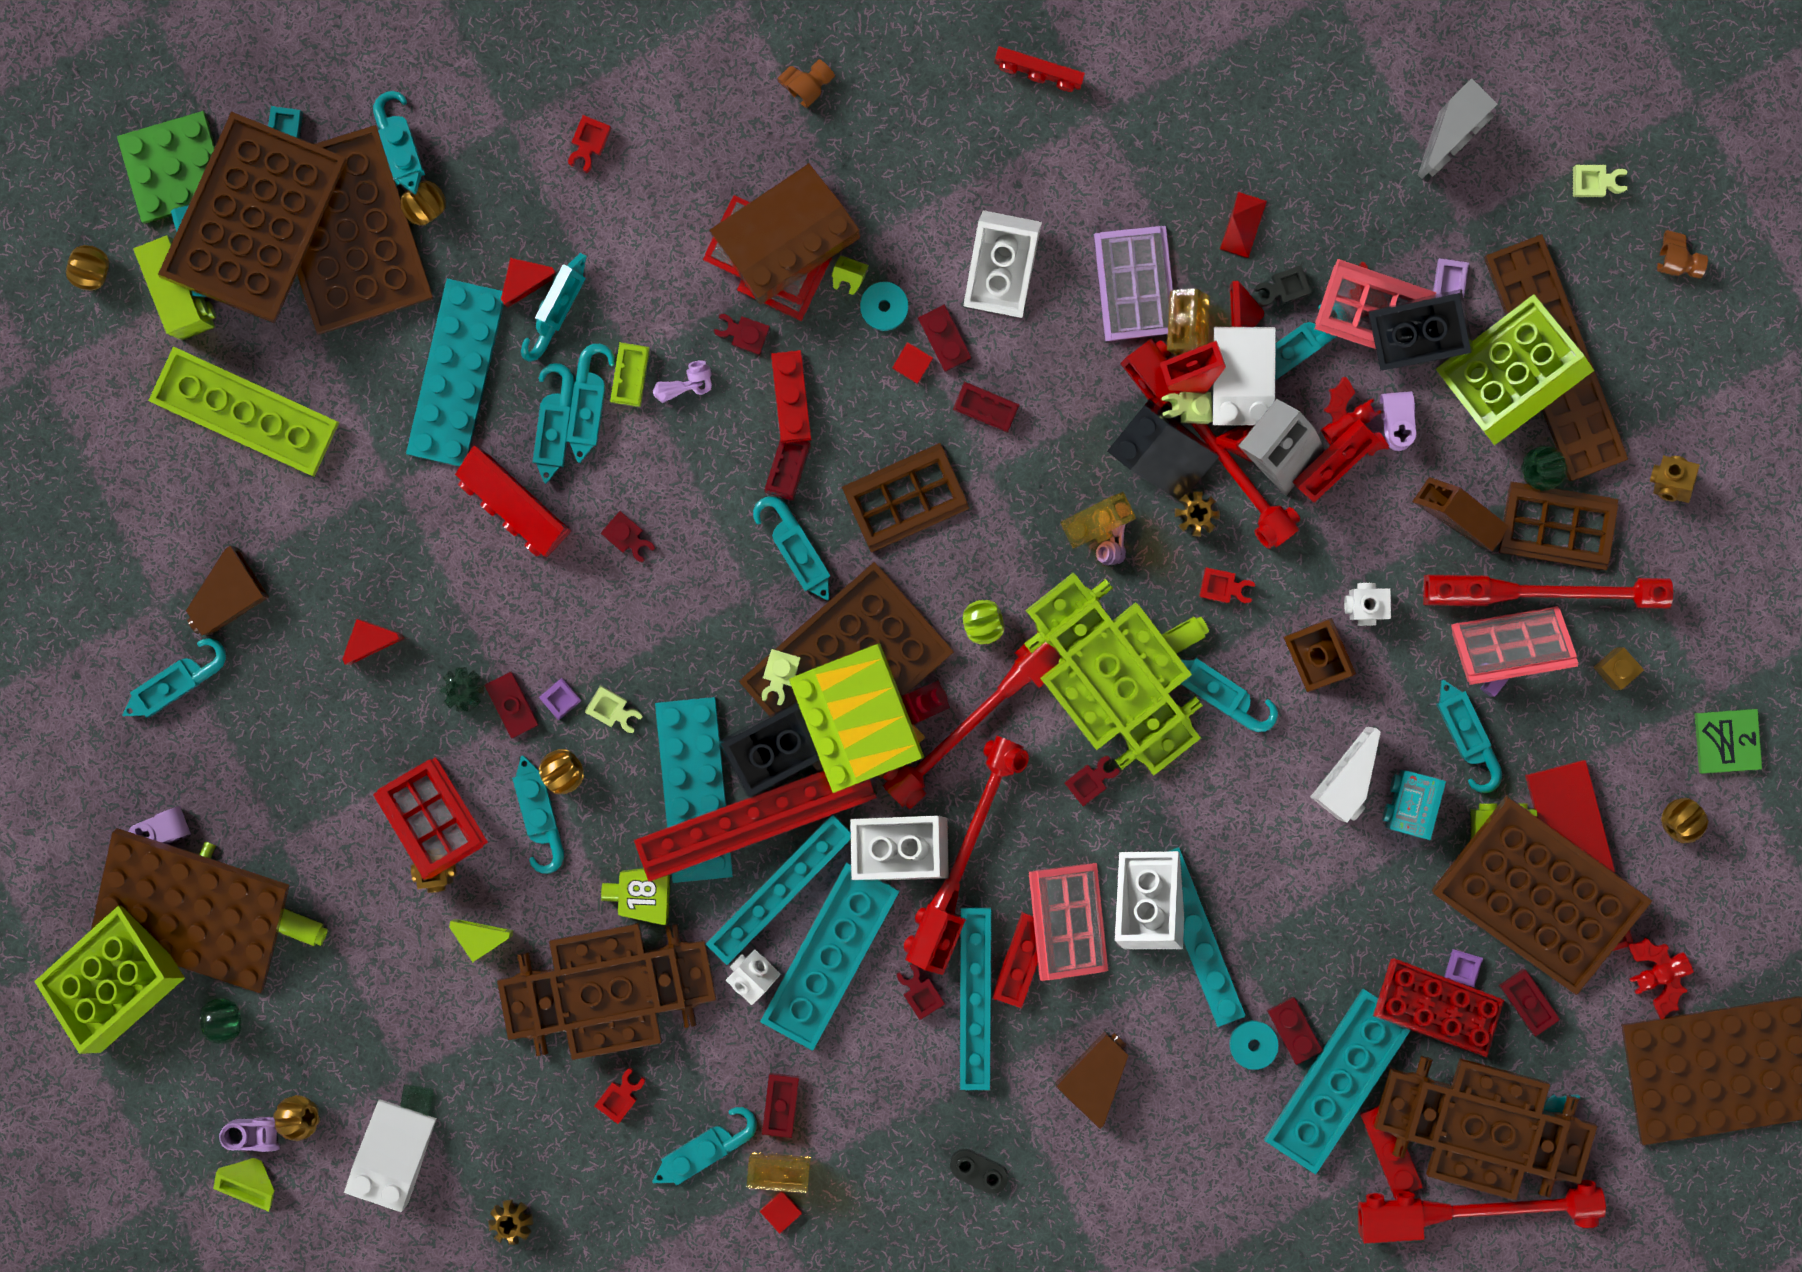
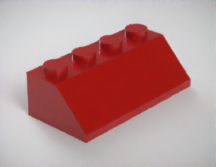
[455,445,571,557]

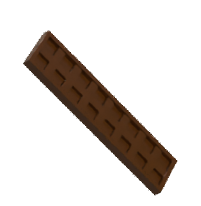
[1484,234,1628,482]

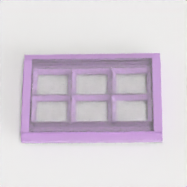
[1094,226,1177,342]

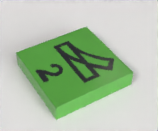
[1695,709,1762,774]

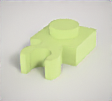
[1573,165,1627,197]
[1162,392,1213,424]
[762,649,801,705]
[585,685,642,733]

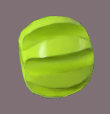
[963,600,1005,644]

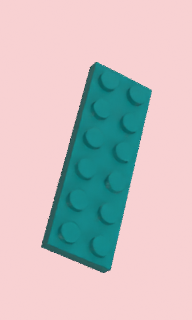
[406,278,504,466]
[655,697,733,883]
[760,862,900,1051]
[1264,989,1411,1175]

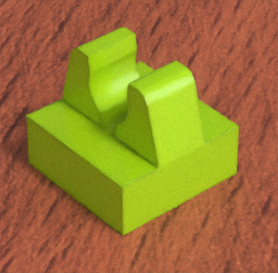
[831,255,869,295]

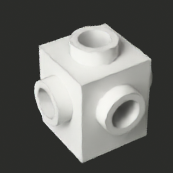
[1344,583,1391,626]
[726,949,781,1005]

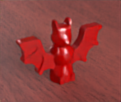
[1321,377,1389,456]
[1627,938,1694,1019]

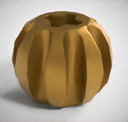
[401,181,446,226]
[66,245,109,291]
[1175,491,1220,536]
[539,749,584,794]
[1661,798,1708,843]
[273,1095,320,1141]
[488,1200,534,1245]

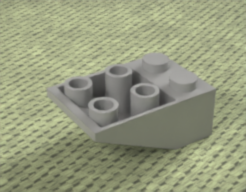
[1418,78,1497,179]
[1239,399,1324,496]

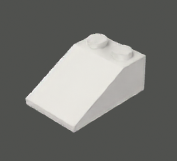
[963,210,1042,318]
[1212,327,1275,425]
[1310,727,1381,823]
[850,816,949,880]
[1115,851,1184,949]
[344,1099,437,1212]

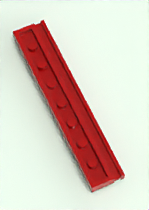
[634,770,877,882]

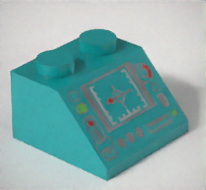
[1382,769,1446,840]

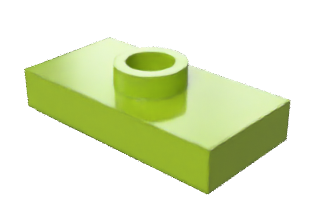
[610,342,650,407]

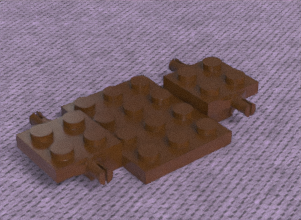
[497,923,717,1060]
[1374,1055,1598,1200]

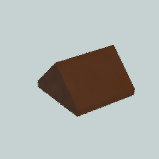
[1283,618,1356,692]

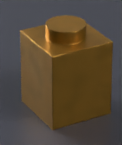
[1593,647,1644,690]

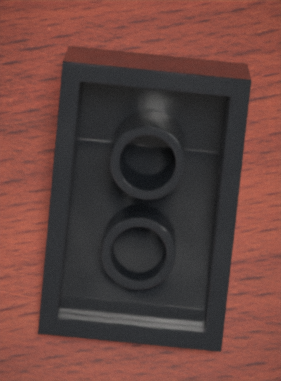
[1369,289,1473,371]
[1107,399,1220,500]
[718,703,820,797]

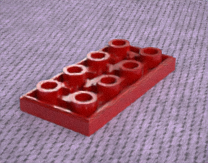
[1525,760,1615,872]
[1373,958,1504,1057]

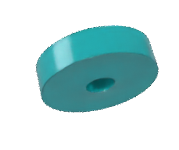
[860,282,908,331]
[1229,1020,1279,1070]

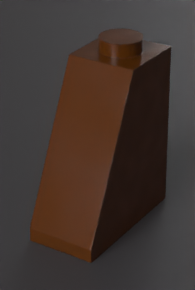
[1412,477,1509,551]
[186,546,269,636]
[1055,1031,1129,1129]

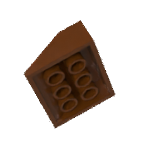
[709,163,860,305]

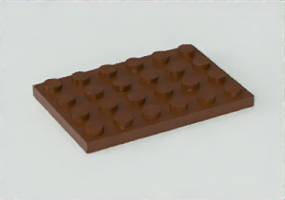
[158,112,346,324]
[297,125,434,335]
[739,562,954,772]
[1431,795,1652,995]
[91,828,290,994]
[1621,996,1802,1145]

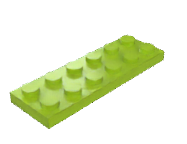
[148,346,340,477]

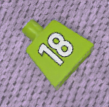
[601,868,670,925]

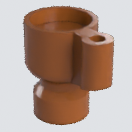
[777,59,835,108]
[1657,230,1708,279]

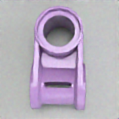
[1380,391,1417,451]
[128,806,191,844]
[219,1117,280,1152]

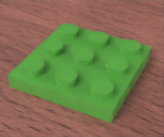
[117,111,215,224]

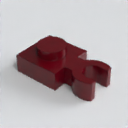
[713,314,770,355]
[600,511,656,563]
[1064,755,1120,806]
[897,963,945,1020]

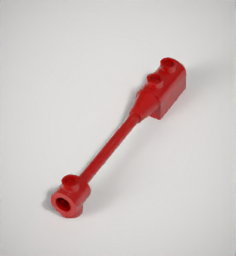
[1120,339,1300,549]
[1423,575,1673,609]
[882,631,1061,810]
[904,736,1029,975]
[1358,1180,1606,1244]

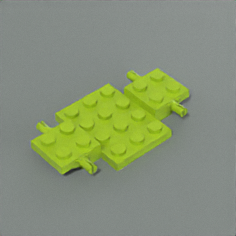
[1024,573,1203,775]

